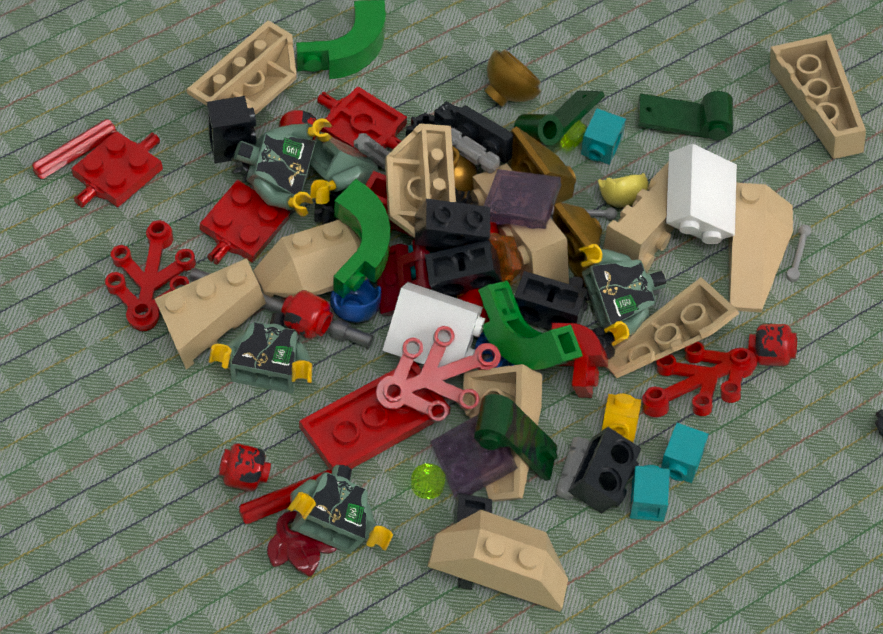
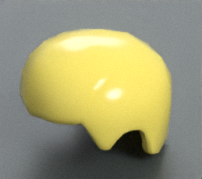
[597,173,649,208]

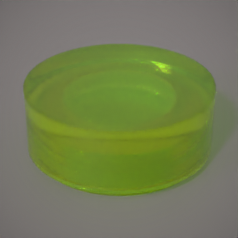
[560,120,587,152]
[411,463,446,499]

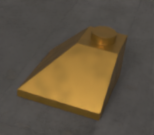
[508,127,576,210]
[552,202,602,287]

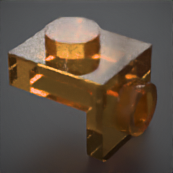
[489,233,522,284]

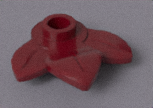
[267,511,337,577]

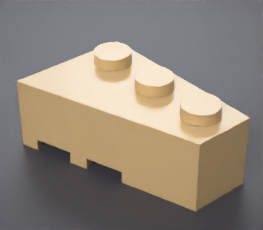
[155,258,266,370]

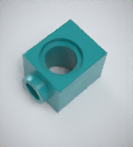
[581,108,626,165]
[661,423,709,483]
[630,465,670,522]

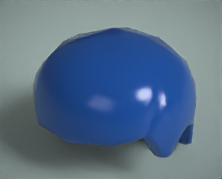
[330,279,381,323]

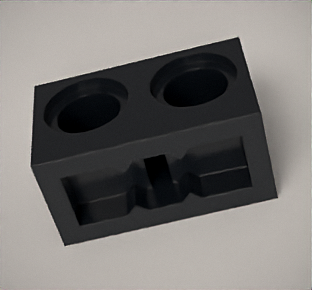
[207,96,257,164]
[425,240,503,296]
[514,271,587,330]
[568,427,641,514]

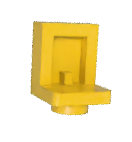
[601,393,641,443]

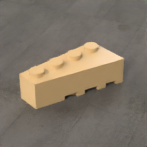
[770,34,866,159]
[603,161,675,272]
[471,163,569,284]

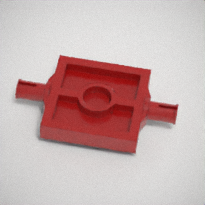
[317,86,407,160]
[71,131,163,208]
[200,180,290,265]

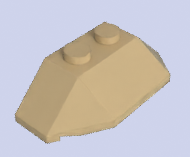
[187,20,296,114]
[385,124,456,238]
[253,220,368,298]
[427,510,568,612]

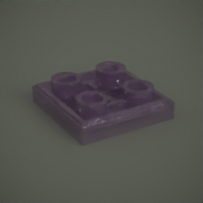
[484,169,561,229]
[430,415,518,499]

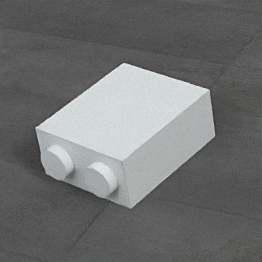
[666,144,737,244]
[382,282,485,376]

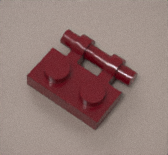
[377,239,433,316]

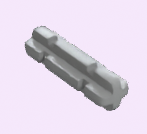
[451,128,500,173]
[354,133,390,170]
[556,436,590,500]

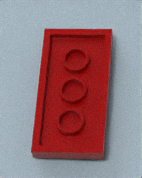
[299,361,450,471]

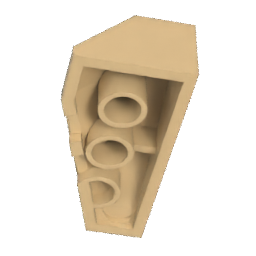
[729,182,793,313]
[463,364,542,502]

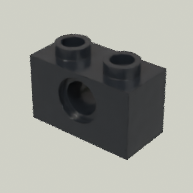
[415,198,490,249]

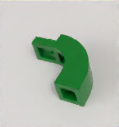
[296,0,386,79]
[333,178,390,298]
[478,281,583,370]

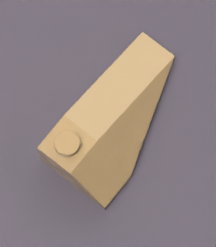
[606,277,739,378]

